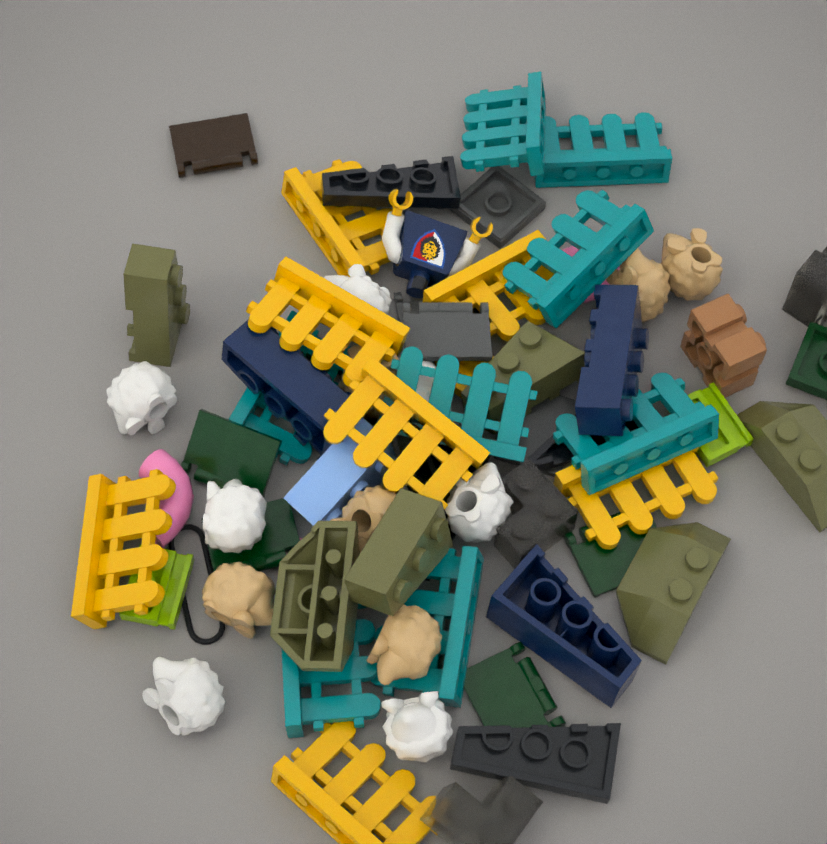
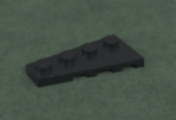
[321,156,461,209]
[450,723,621,804]

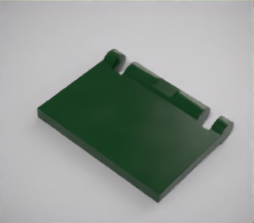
[181,409,282,497]
[202,498,300,572]
[564,502,657,598]
[464,642,566,728]

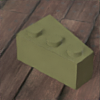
[123,243,190,367]
[461,321,585,435]
[344,488,453,616]

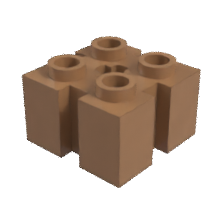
[680,294,767,398]

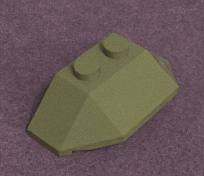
[737,401,827,533]
[270,521,360,672]
[616,522,731,665]

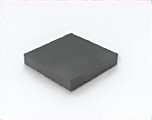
[450,166,546,249]

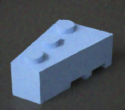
[284,418,397,526]

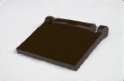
[169,113,258,178]

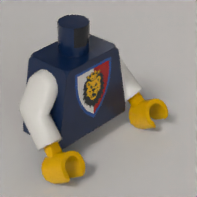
[382,189,493,298]

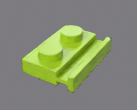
[668,382,754,467]
[119,544,195,630]

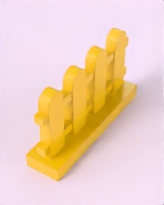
[281,159,392,277]
[423,230,554,341]
[246,256,410,387]
[323,356,490,510]
[552,447,718,550]
[71,469,176,629]
[271,721,446,844]

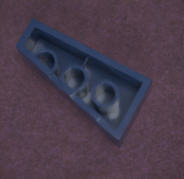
[575,285,649,436]
[221,320,351,461]
[486,544,642,708]

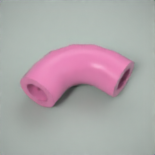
[139,449,194,548]

